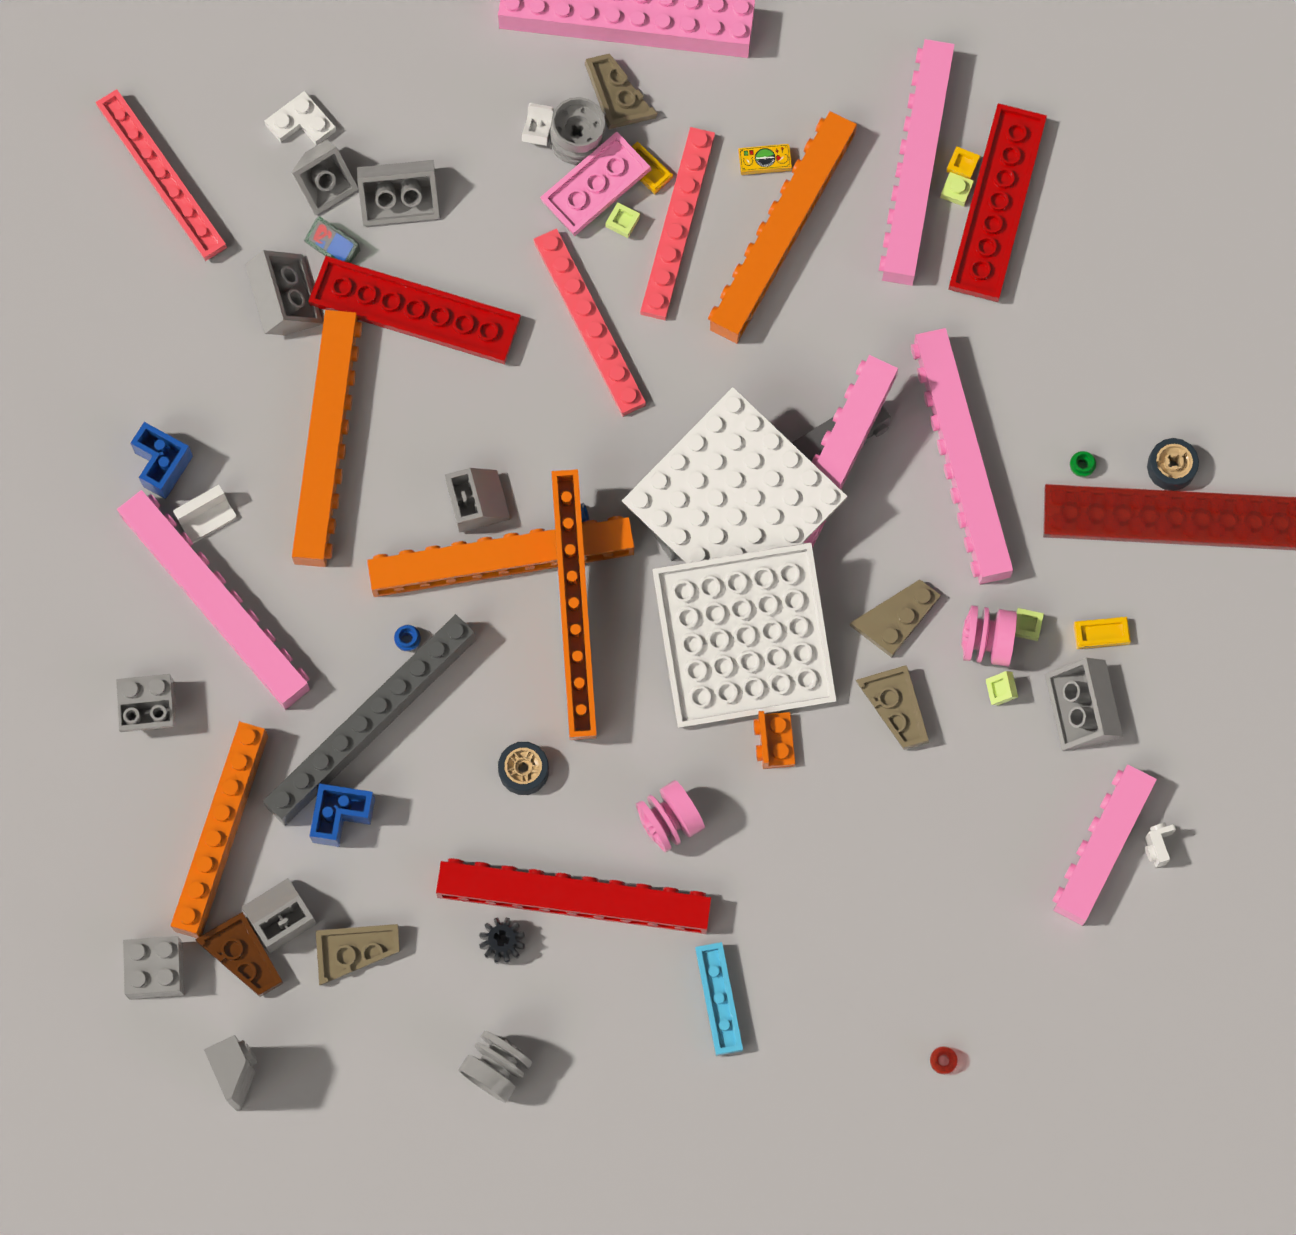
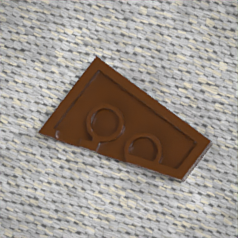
[195,912,283,997]

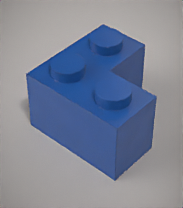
[130,422,193,499]
[309,784,375,847]

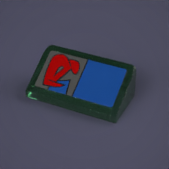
[304,216,361,263]

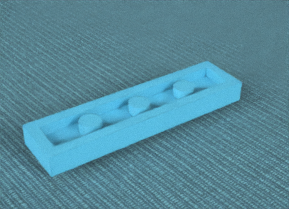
[695,942,743,1056]

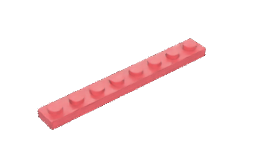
[96,89,227,261]
[640,127,715,321]
[534,228,646,417]

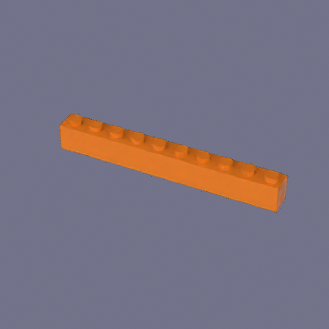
[708,111,857,344]
[292,310,362,567]
[551,469,597,740]
[367,516,634,597]

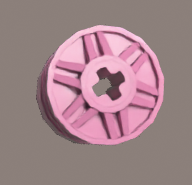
[961,605,1017,667]
[636,780,705,853]

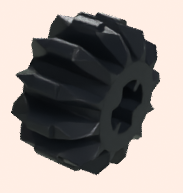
[479,917,525,964]

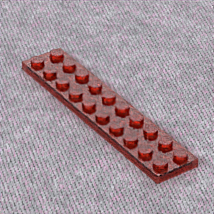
[1043,484,1296,551]

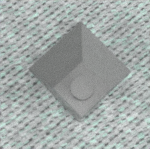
[292,139,359,215]

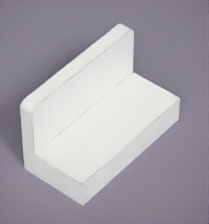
[173,485,237,543]

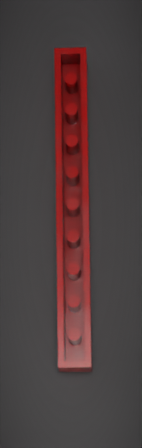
[436,858,711,934]

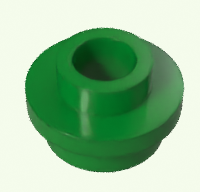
[1070,451,1096,477]

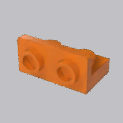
[753,711,795,769]

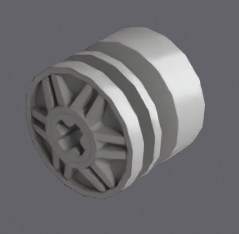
[549,97,605,164]
[458,1031,532,1103]

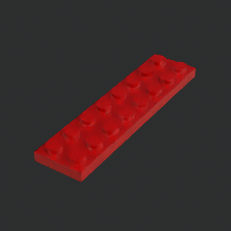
[948,103,1047,302]
[308,256,521,365]

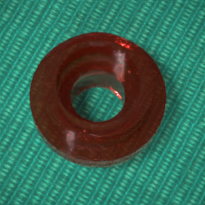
[930,1046,958,1075]

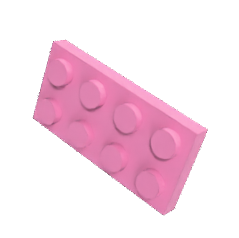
[540,132,651,237]

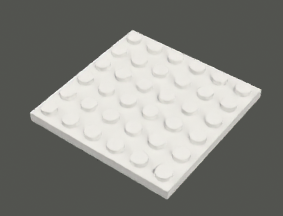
[622,387,847,563]
[652,542,836,728]

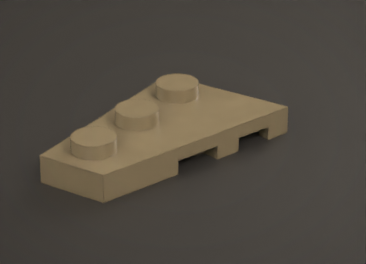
[585,53,657,129]
[850,579,941,658]
[856,665,929,750]
[316,924,400,985]

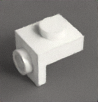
[522,103,554,146]
[1145,823,1176,868]

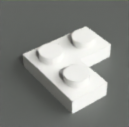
[264,91,336,145]

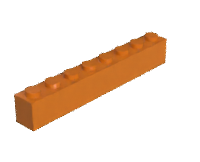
[170,721,268,938]

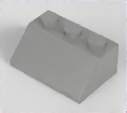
[357,160,440,226]
[245,250,323,335]
[1045,658,1123,751]
[204,1035,257,1111]

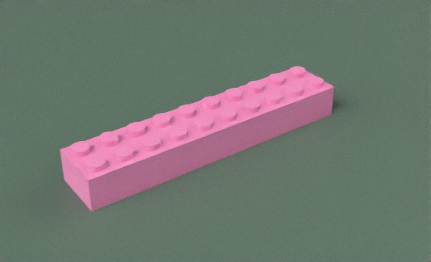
[498,0,755,58]

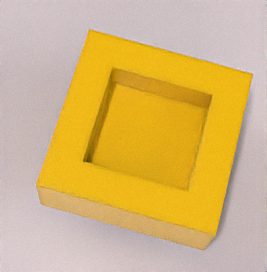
[946,146,980,180]

